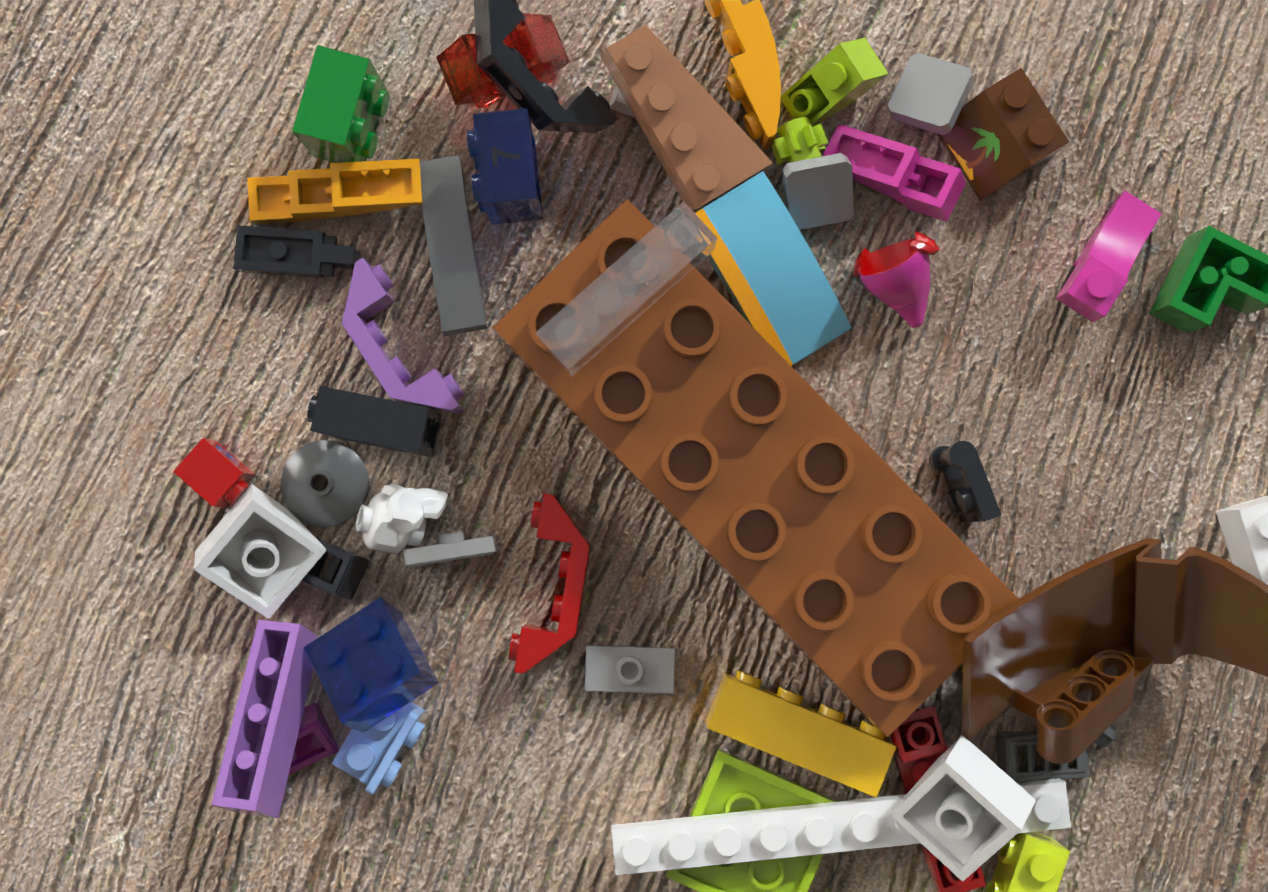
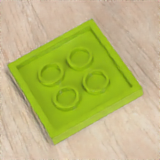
[665,748,837,892]

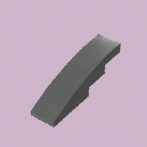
[420,155,488,336]

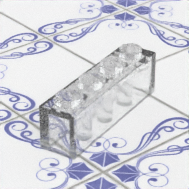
[535,201,717,377]

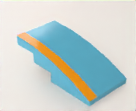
[687,171,852,366]

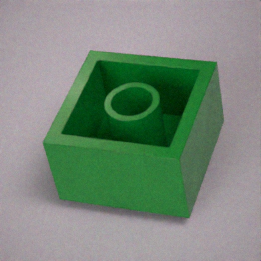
[292,45,390,163]

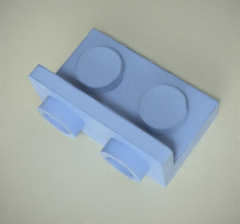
[331,684,425,795]

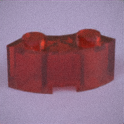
[436,13,570,108]

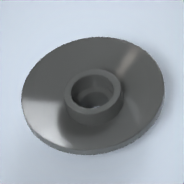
[281,440,369,527]

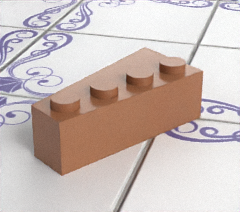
[600,25,773,210]

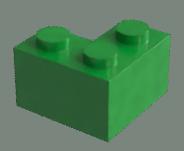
[1148,225,1268,333]

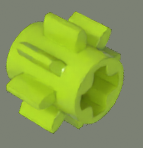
[771,117,829,165]

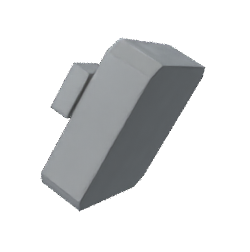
[887,53,974,135]
[782,153,854,230]

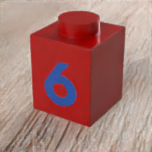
[173,438,256,508]

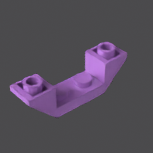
[342,258,465,414]

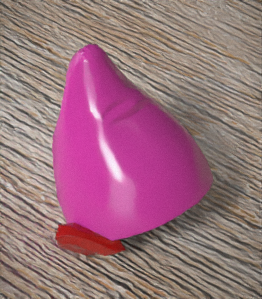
[852,231,940,328]

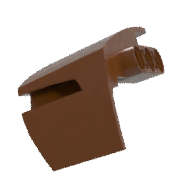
[962,538,1268,764]

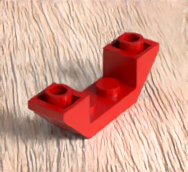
[508,493,591,674]
[891,705,986,892]

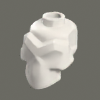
[356,484,448,554]

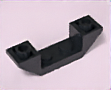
[474,0,618,133]

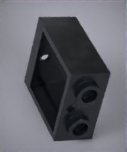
[307,386,442,458]

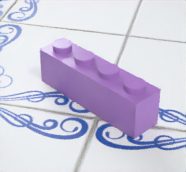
[211,620,321,818]

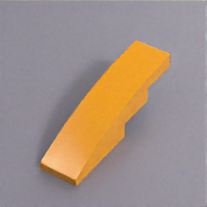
[247,159,423,225]

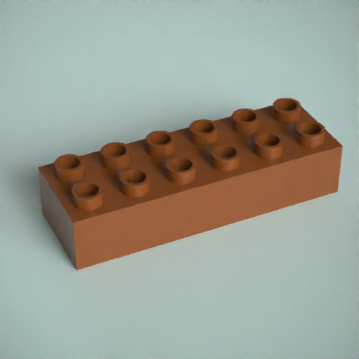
[492,199,1018,737]

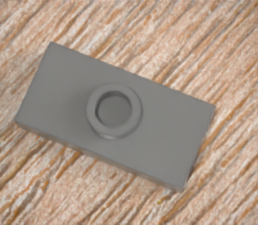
[403,532,500,567]
[585,645,675,694]

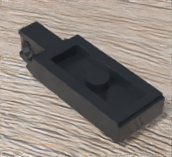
[233,225,361,278]

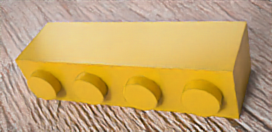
[705,670,897,798]

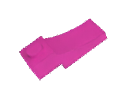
[822,124,966,222]
[1056,191,1162,322]

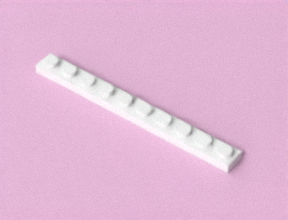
[611,778,1071,875]

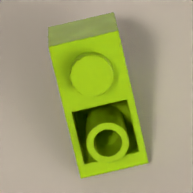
[781,38,889,127]

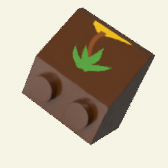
[937,68,1069,201]

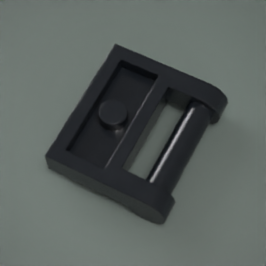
[929,441,1001,522]

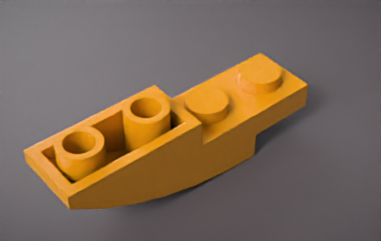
[704,0,781,150]

